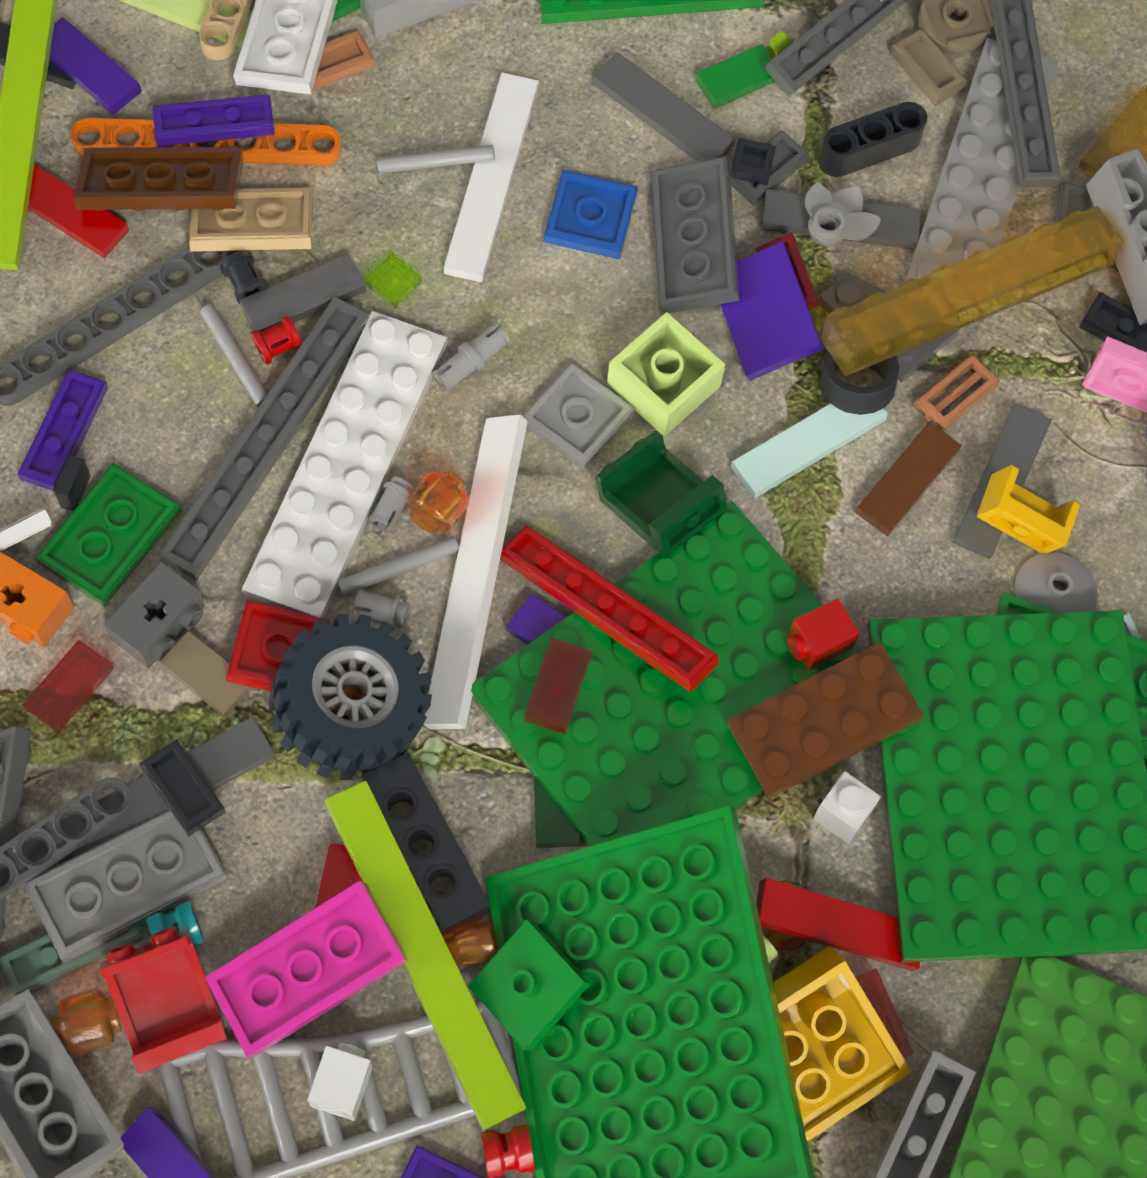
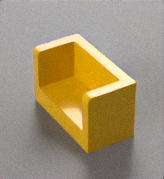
[976,465,1080,553]

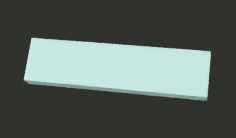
[731,384,888,499]

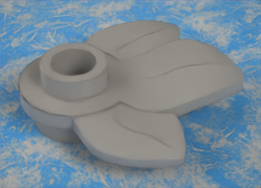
[805,182,881,246]

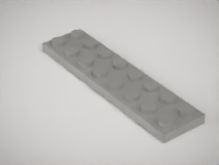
[901,37,1059,317]

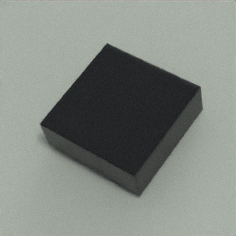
[730,138,776,186]
[53,455,91,512]

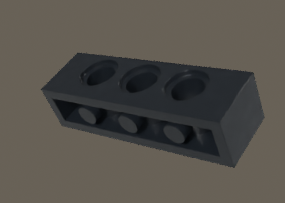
[361,752,491,939]

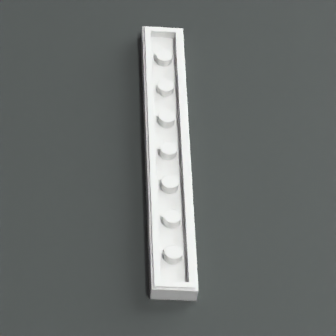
[423,415,528,730]

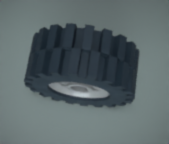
[269,614,432,780]

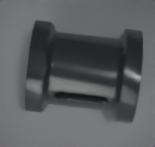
[220,251,269,304]

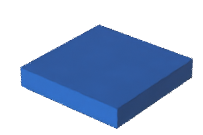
[544,170,638,260]

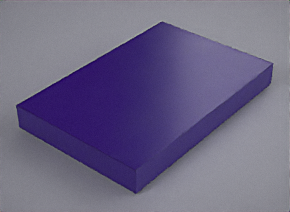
[721,241,824,381]

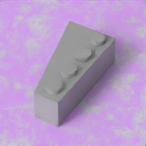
[1086,148,1147,325]

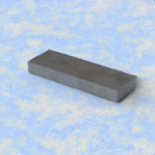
[239,253,366,332]

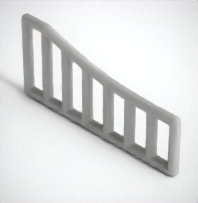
[158,999,522,1178]

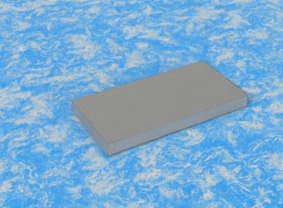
[23,810,227,964]

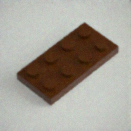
[73,147,244,211]
[726,642,923,799]

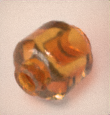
[407,470,469,534]
[50,989,122,1056]

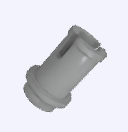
[368,477,414,533]
[353,589,410,630]

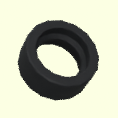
[820,337,900,415]

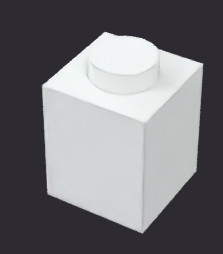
[813,771,881,845]
[307,1043,373,1121]

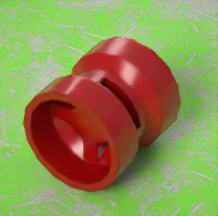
[481,1124,535,1178]

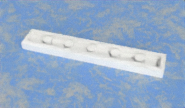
[444,72,539,283]

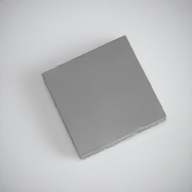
[523,362,635,471]

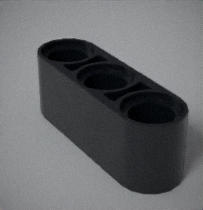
[818,101,928,177]

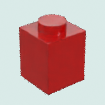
[787,598,860,671]

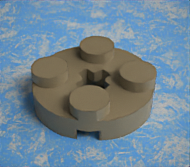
[918,0,994,54]

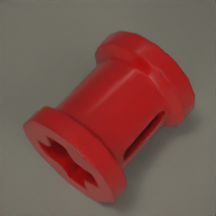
[250,315,302,365]

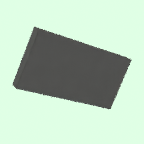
[651,156,740,315]

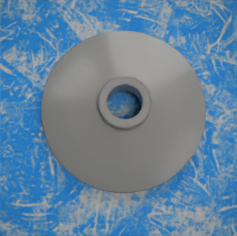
[1014,552,1097,612]

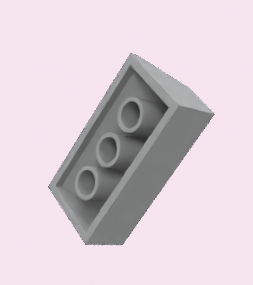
[0,989,124,1178]

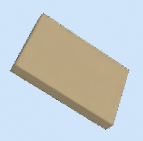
[189,188,313,251]

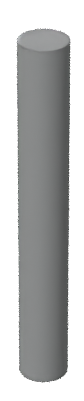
[377,145,495,174]
[200,304,268,408]
[337,536,459,596]

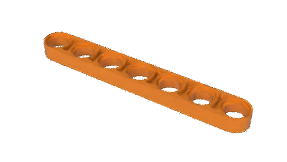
[70,118,342,166]

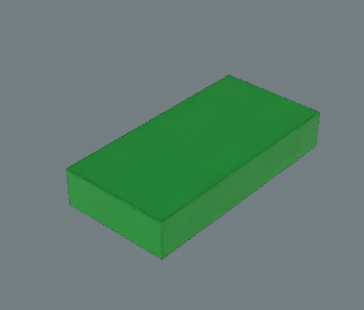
[696,44,775,109]

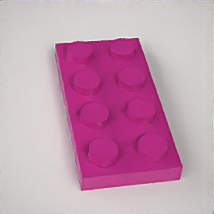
[205,880,409,1058]

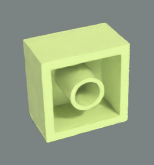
[607,312,726,437]

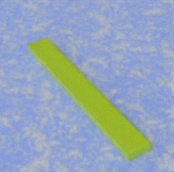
[0,0,58,270]
[324,781,527,1131]

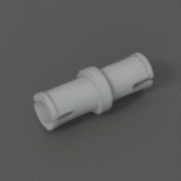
[432,323,510,392]

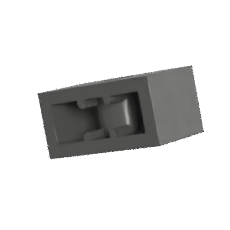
[103,562,205,669]

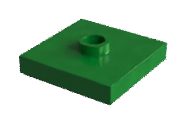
[468,919,591,1051]

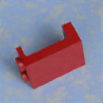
[99,926,227,1074]

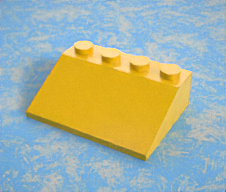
[773,946,912,1141]

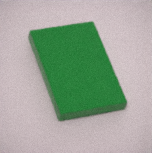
[35,463,182,607]

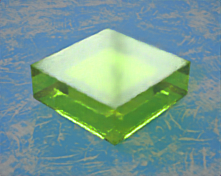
[365,252,422,308]

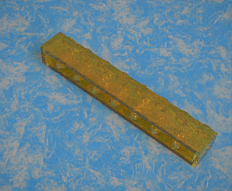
[820,206,1124,376]

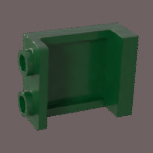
[595,430,727,558]

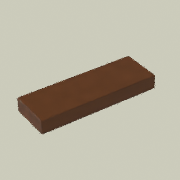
[855,422,962,537]

